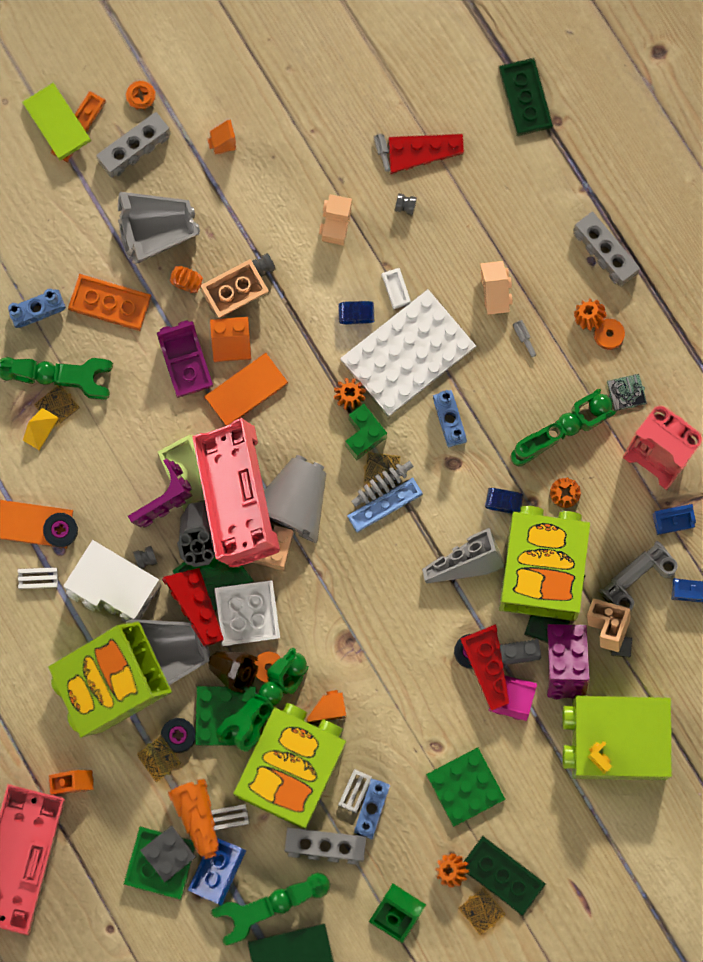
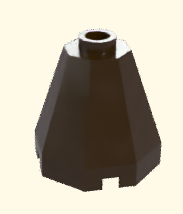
[208,652,258,694]

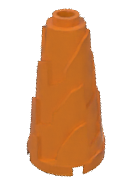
[168,779,219,859]

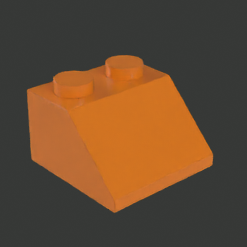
[210,317,251,362]

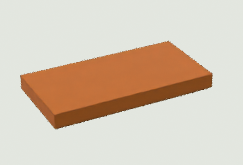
[68,274,152,331]
[204,353,288,426]
[0,500,74,549]

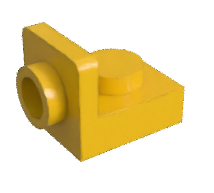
[588,741,612,774]

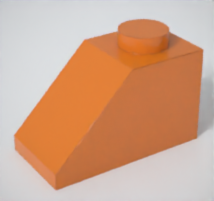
[207,120,236,155]
[307,690,346,724]
[49,770,94,795]

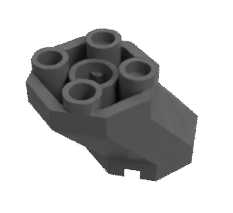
[177,500,215,567]

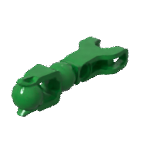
[0,357,113,400]
[510,389,616,466]
[216,648,309,751]
[211,873,330,946]

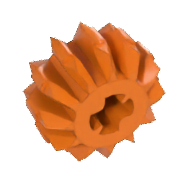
[170,266,203,293]
[574,298,607,332]
[334,378,366,410]
[434,853,470,888]

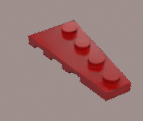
[389,134,464,175]
[162,568,224,647]
[460,624,509,711]

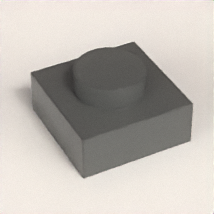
[611,637,632,658]

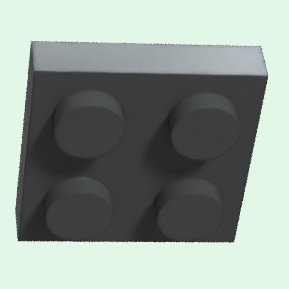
[140,826,196,882]

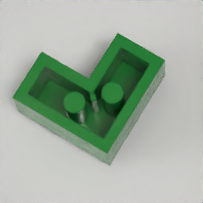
[345,404,387,461]

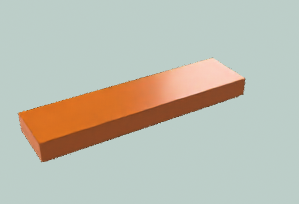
[51,91,106,162]

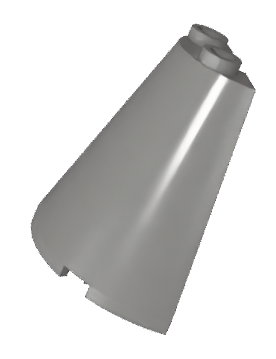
[118,192,200,264]
[264,455,326,543]
[126,619,210,685]

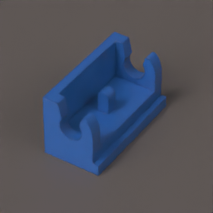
[652,504,696,535]
[672,578,703,603]

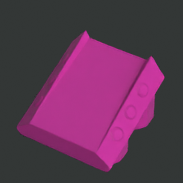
[488,675,537,721]

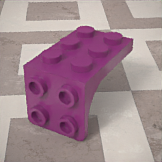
[157,320,213,398]
[128,458,193,528]
[547,624,589,700]

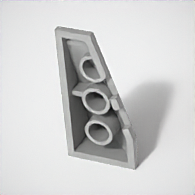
[422,528,504,584]

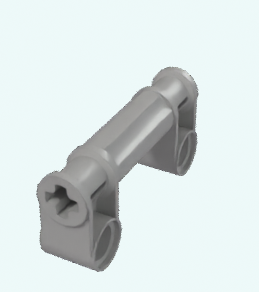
[599,541,677,612]

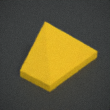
[23,408,59,450]

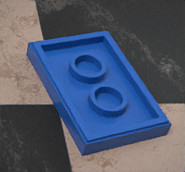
[188,838,246,906]

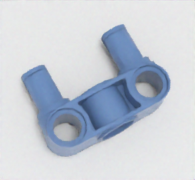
[8,289,66,328]
[433,390,467,448]
[354,778,390,839]

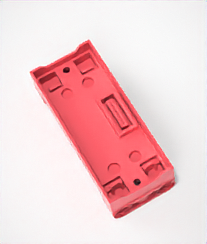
[623,406,702,490]
[192,418,280,567]
[0,784,66,935]

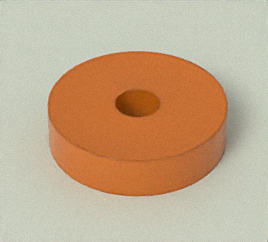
[594,319,625,350]
[255,652,281,683]

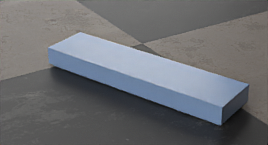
[347,478,423,533]

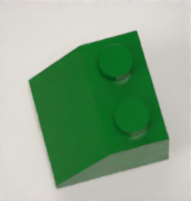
[369,883,426,943]

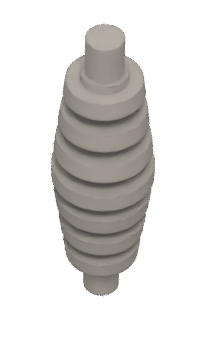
[351,461,414,507]

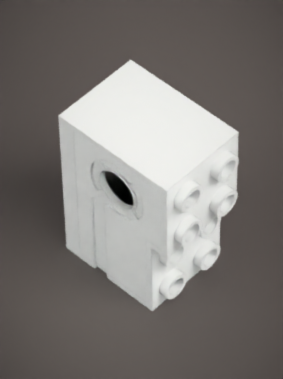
[63,540,162,623]

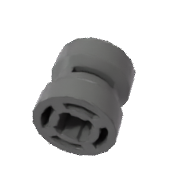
[395,193,417,215]
[252,253,276,277]
[133,546,158,569]

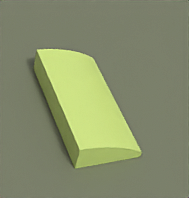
[158,435,205,511]

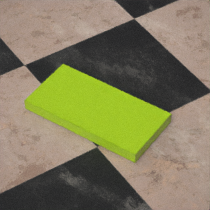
[22,82,91,161]

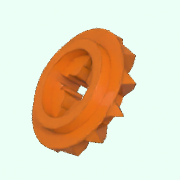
[126,81,156,110]
[550,477,581,508]

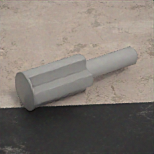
[373,134,390,172]
[512,320,536,357]

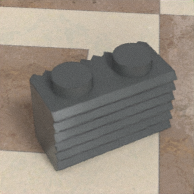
[500,639,541,666]

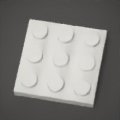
[214,580,280,646]

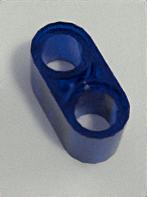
[338,301,375,325]
[485,488,524,514]

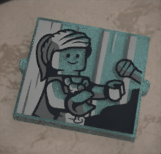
[607,374,647,411]

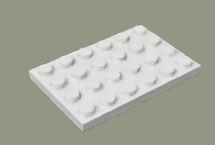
[340,289,476,417]

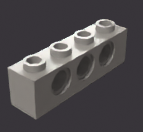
[96,112,171,178]
[573,211,640,287]
[285,828,366,865]

